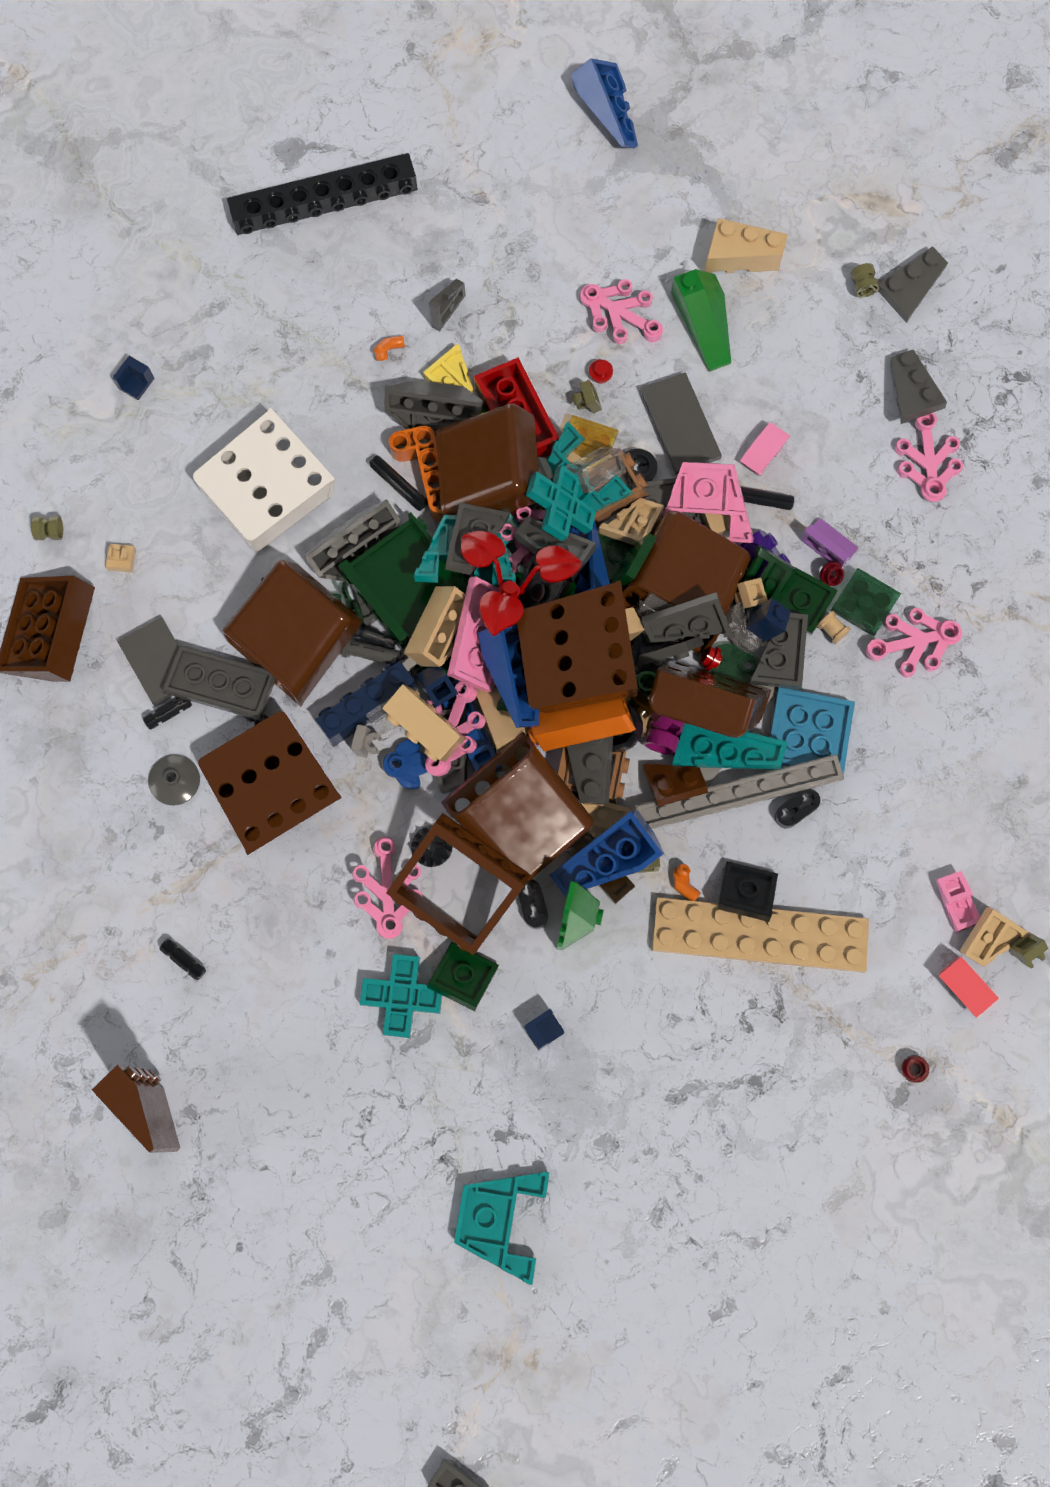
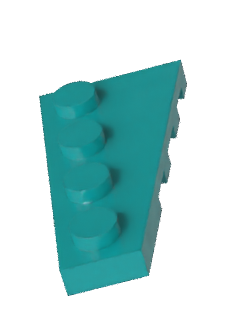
[672,723,788,769]

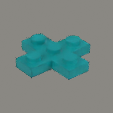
[526,465,596,542]
[359,954,443,1038]

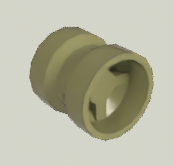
[850,263,880,297]
[31,515,64,541]

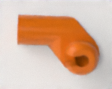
[373,335,405,361]
[672,864,701,901]

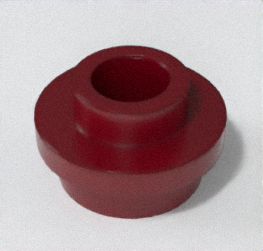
[820,561,844,586]
[901,1055,929,1083]

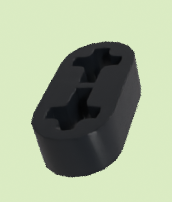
[775,789,821,829]
[518,879,548,929]

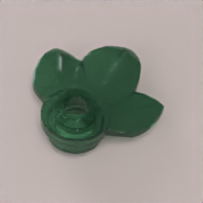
[341,581,364,624]
[711,644,760,683]

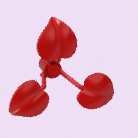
[461,531,582,636]

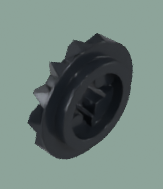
[618,449,658,484]
[411,825,453,867]

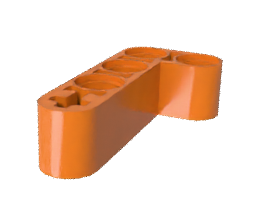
[389,426,443,523]

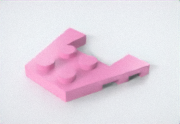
[662,462,754,543]

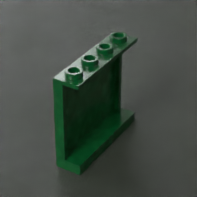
[338,512,470,649]

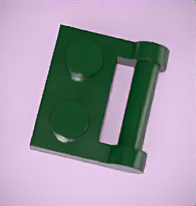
[737,545,797,606]

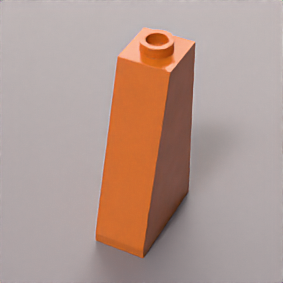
[528,698,636,751]

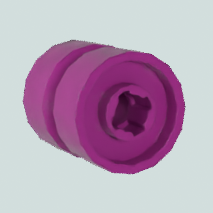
[643,716,685,755]

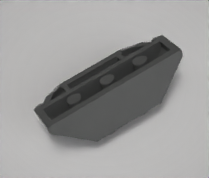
[385,380,483,436]
[304,499,401,582]

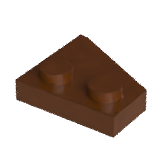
[643,763,708,807]

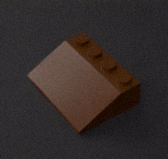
[0,576,95,682]
[92,1065,180,1153]

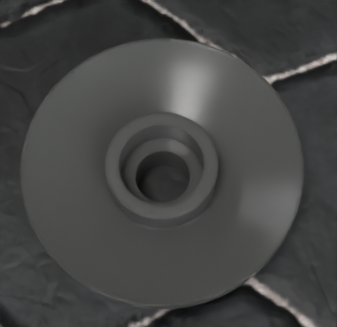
[148,755,200,806]

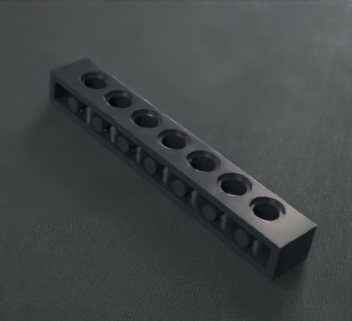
[227,153,418,235]

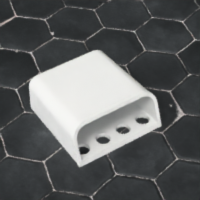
[193,408,335,551]

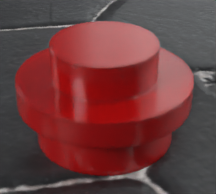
[589,359,613,384]
[700,646,723,671]

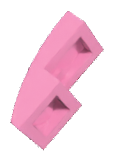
[740,422,791,476]
[936,871,980,933]

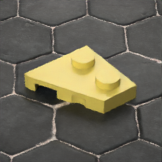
[423,344,474,394]

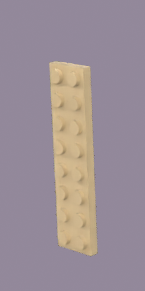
[652,897,869,973]

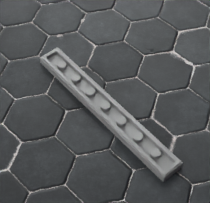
[635,754,844,829]

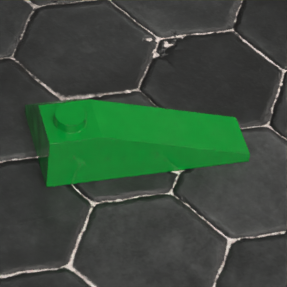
[671,269,731,372]
[557,881,604,950]

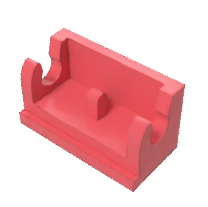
[938,956,999,1018]

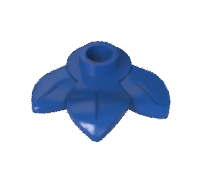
[382,739,428,789]

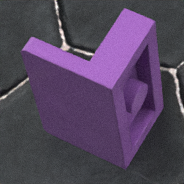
[801,518,858,568]

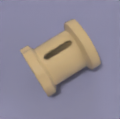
[817,611,851,644]

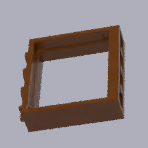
[386,813,531,955]

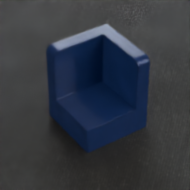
[113,356,155,400]
[523,1008,564,1051]

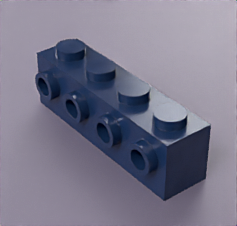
[315,661,417,747]

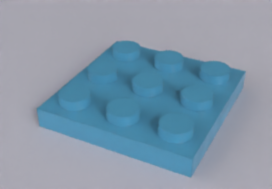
[769,687,855,775]

